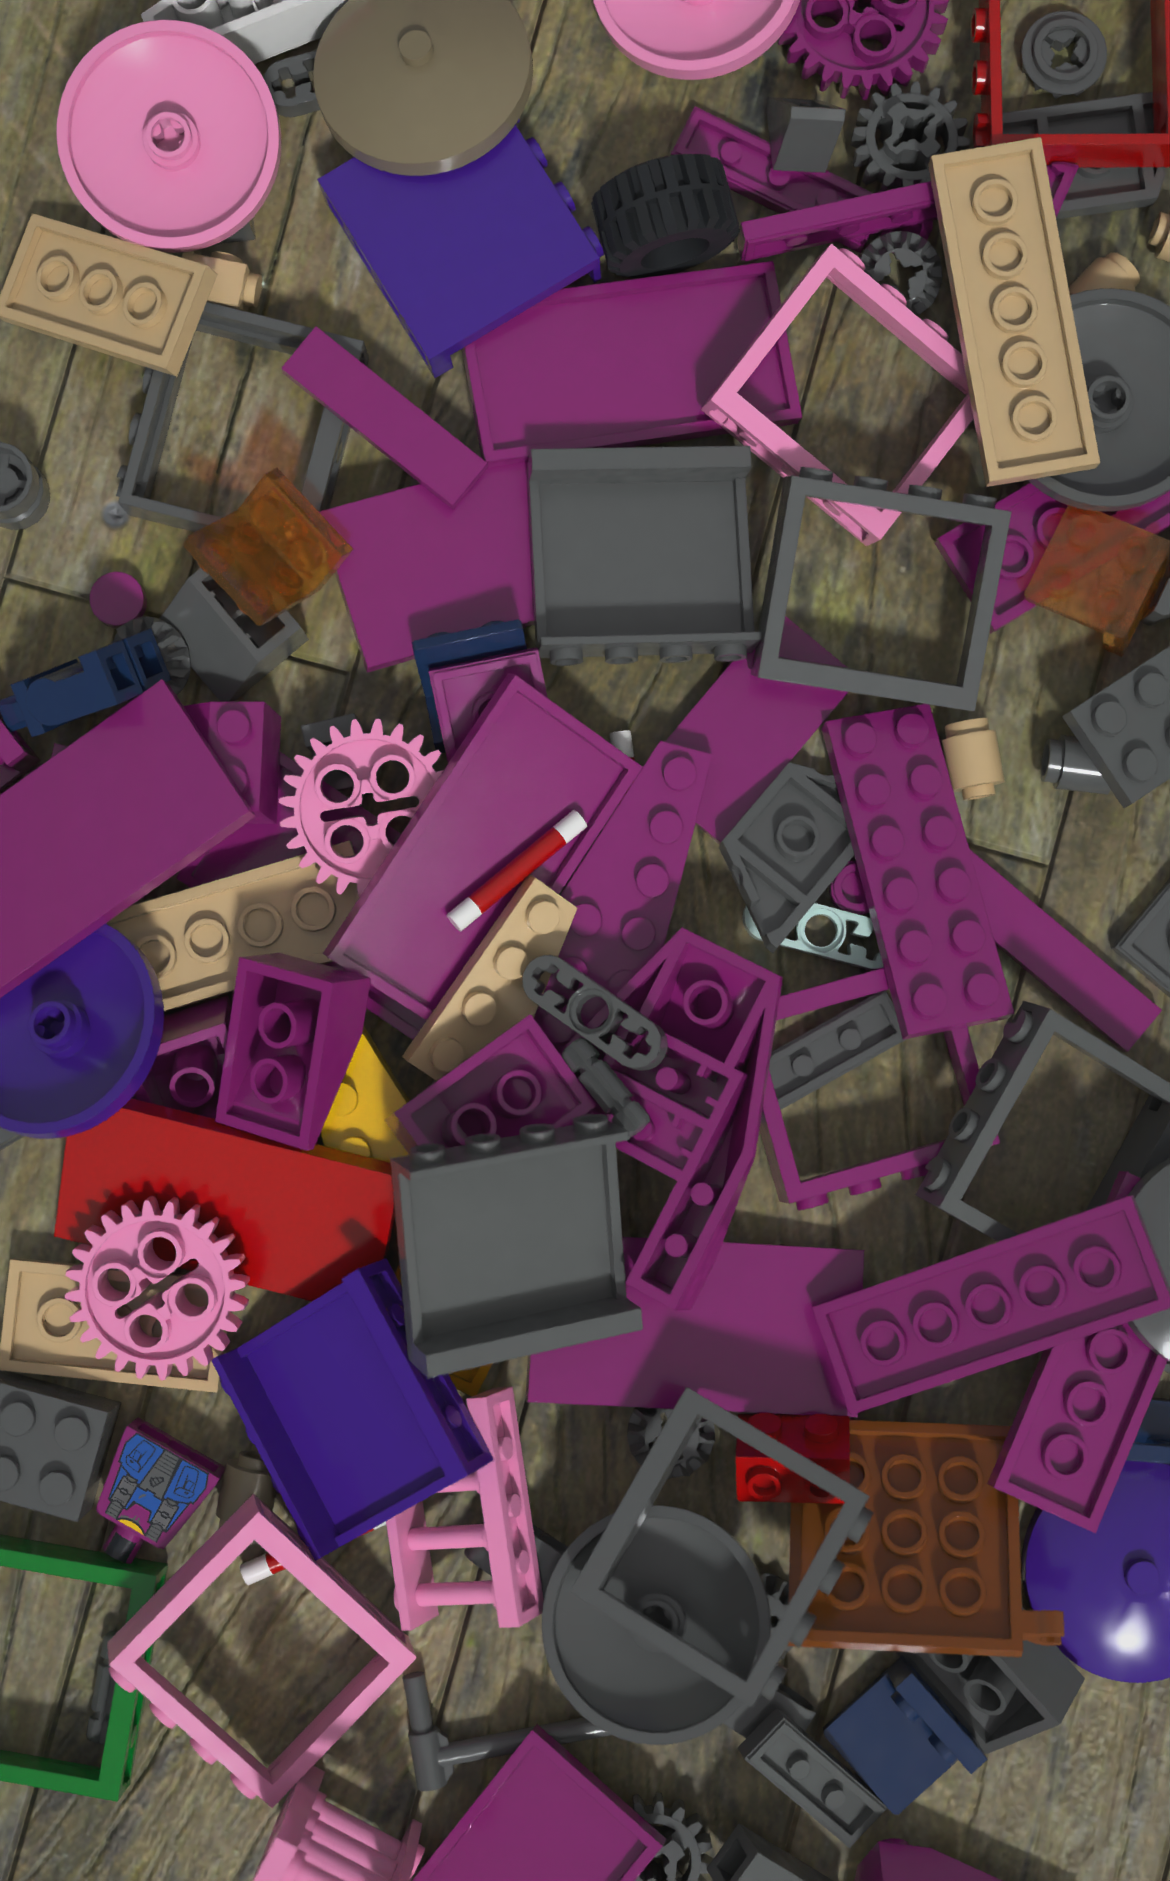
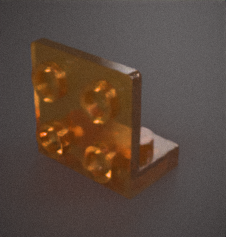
[183,468,354,626]
[1025,505,1170,657]

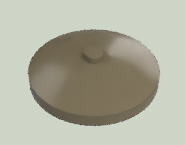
[313,0,533,176]

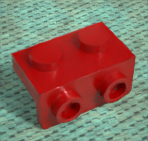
[736,1412,850,1504]

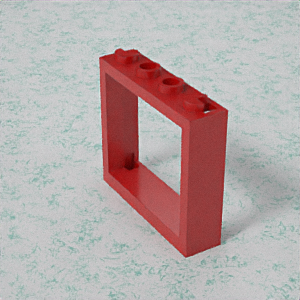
[971,0,1170,168]

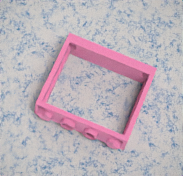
[700,243,974,546]
[107,1494,417,1808]

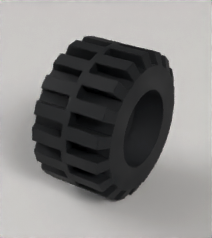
[591,154,740,278]

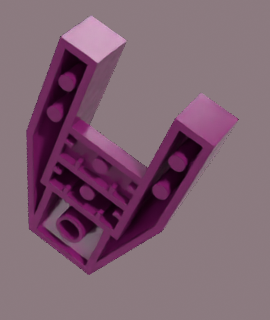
[559,928,783,1311]

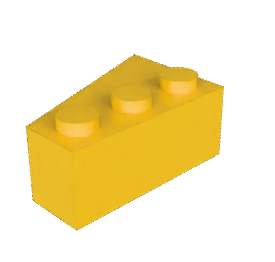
[321,1026,411,1163]

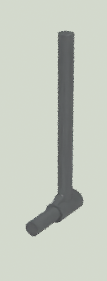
[402,1672,611,1791]

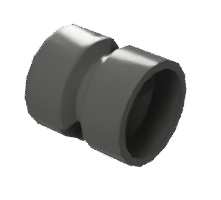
[0,442,50,530]

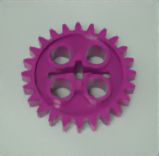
[777,0,949,100]

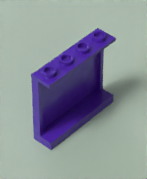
[317,119,604,378]
[211,1258,494,1561]

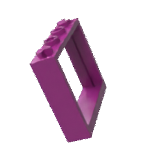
[759,968,1000,1210]

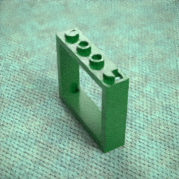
[0,1534,168,1802]

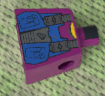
[96,1417,225,1564]

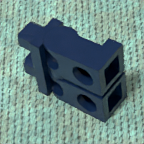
[0,628,172,737]

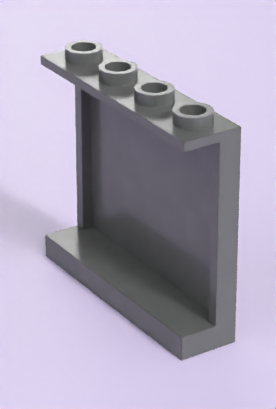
[526,446,762,666]
[391,1114,643,1378]

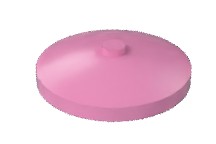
[593,0,800,80]
[57,20,281,253]

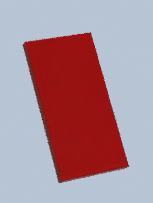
[54,1098,395,1301]

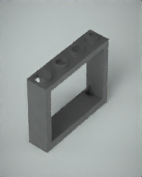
[116,302,369,562]
[751,467,1012,711]
[915,1001,1170,1242]
[570,1387,874,1707]

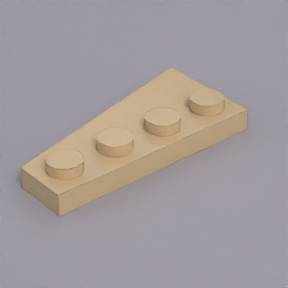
[402,875,577,1081]

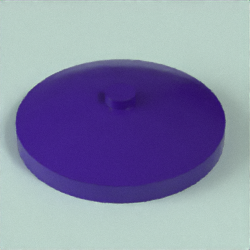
[0,924,164,1139]
[1021,1460,1170,1683]

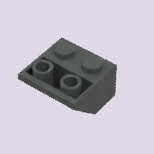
[160,543,309,702]

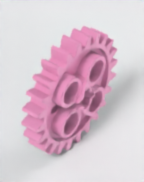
[279,719,444,898]
[65,1196,250,1380]

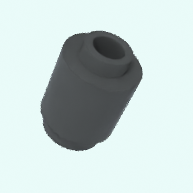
[1040,735,1111,795]

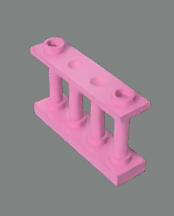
[386,1386,544,1631]
[252,1766,425,1881]

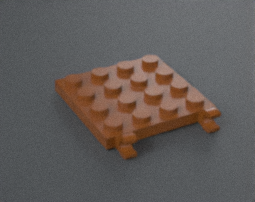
[788,1420,1064,1657]

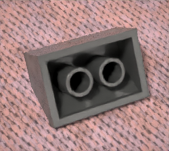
[895,1608,1085,1754]

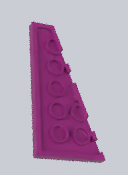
[534,741,713,1052]

